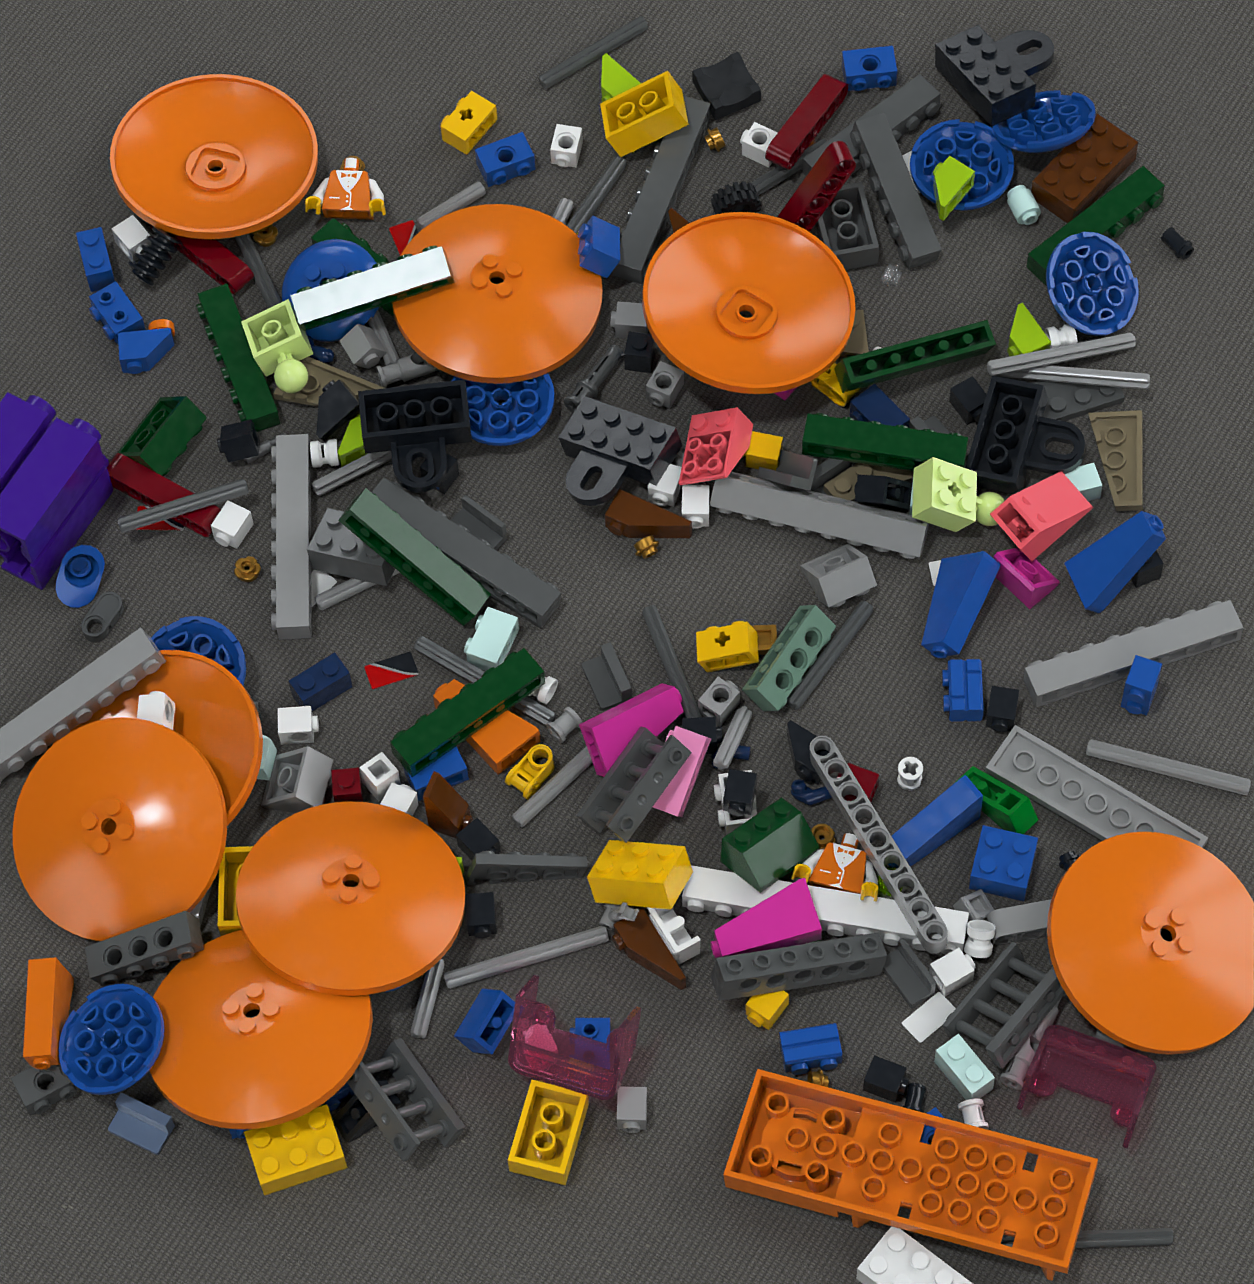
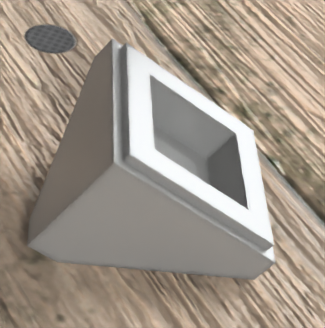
[953,889,994,921]

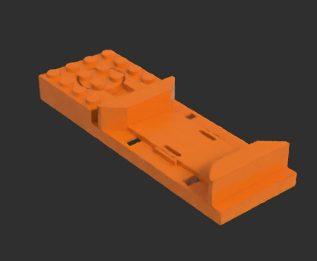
[723,1069,1098,1281]

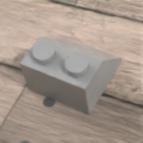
[800,544,877,607]
[261,746,333,813]

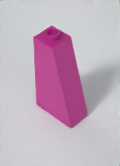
[579,683,684,777]
[710,878,822,958]

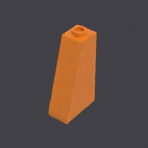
[433,679,541,775]
[23,957,74,1069]

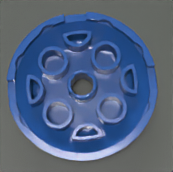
[992,90,1096,153]
[910,119,1014,211]
[1046,232,1139,336]
[282,239,379,342]
[452,373,555,446]
[151,616,246,685]
[58,984,165,1095]

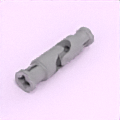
[376,353,440,388]
[999,993,1066,1090]

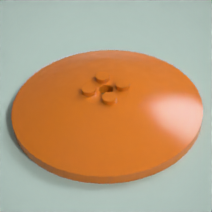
[110,74,318,239]
[392,204,603,384]
[642,212,855,394]
[52,650,263,835]
[13,717,227,941]
[236,801,465,996]
[1047,832,1254,1055]
[150,930,373,1129]

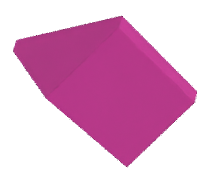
[994,548,1060,609]

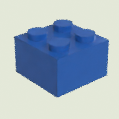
[969,825,1038,902]

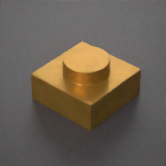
[752,625,777,655]

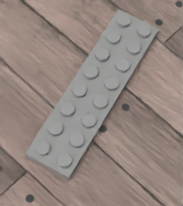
[985,725,1208,848]

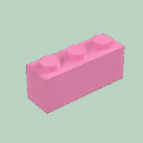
[653,726,711,817]

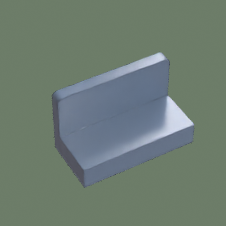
[108,1093,175,1155]

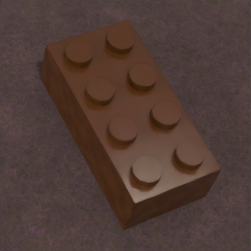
[1031,114,1138,223]

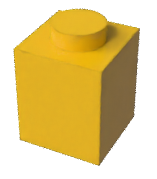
[743,431,783,470]
[745,991,789,1030]

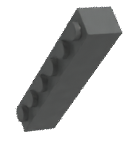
[803,74,941,176]
[850,112,942,269]

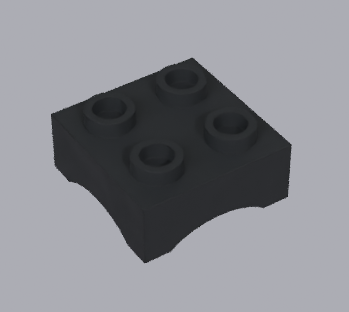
[692,52,761,120]

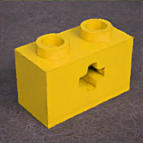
[440,91,498,155]
[696,621,759,673]

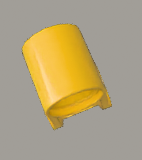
[810,363,860,407]
[505,744,555,800]

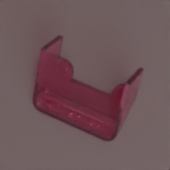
[508,975,641,1100]
[1016,1025,1156,1149]

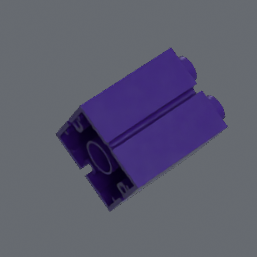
[0,392,114,590]

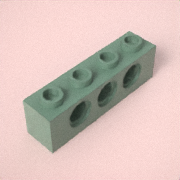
[742,605,836,711]

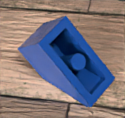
[118,328,174,374]

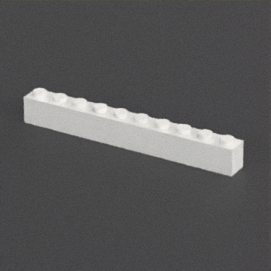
[682,865,969,955]

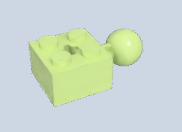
[241,299,313,393]
[912,457,1005,532]

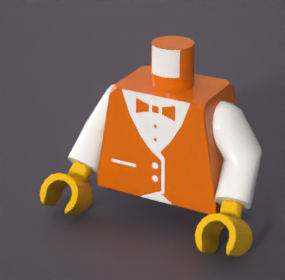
[305,158,386,220]
[791,833,878,902]

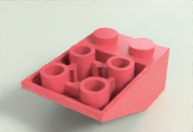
[678,407,754,486]
[990,471,1094,561]

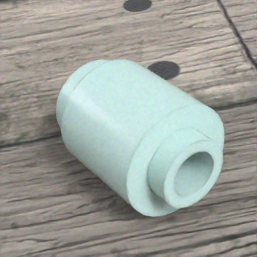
[1007,185,1041,225]

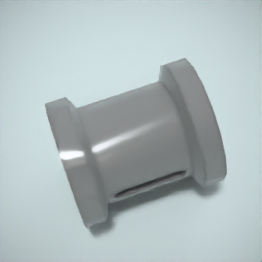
[546,707,583,743]

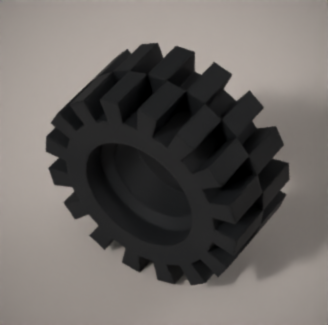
[711,181,762,215]

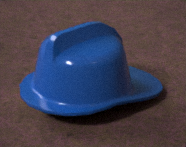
[55,545,105,608]

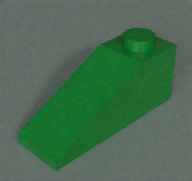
[956,766,1038,834]

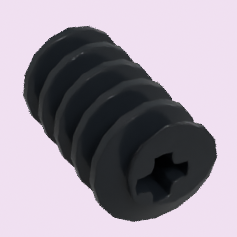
[128,227,182,286]

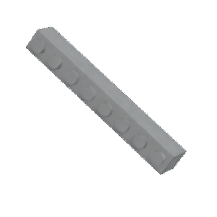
[271,434,312,640]
[710,471,929,559]
[1023,600,1243,707]
[0,627,166,783]

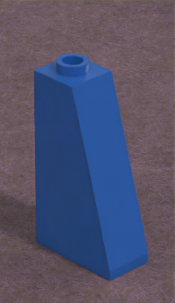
[1064,511,1166,613]
[921,551,1000,658]
[884,775,983,869]

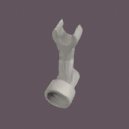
[599,902,639,931]

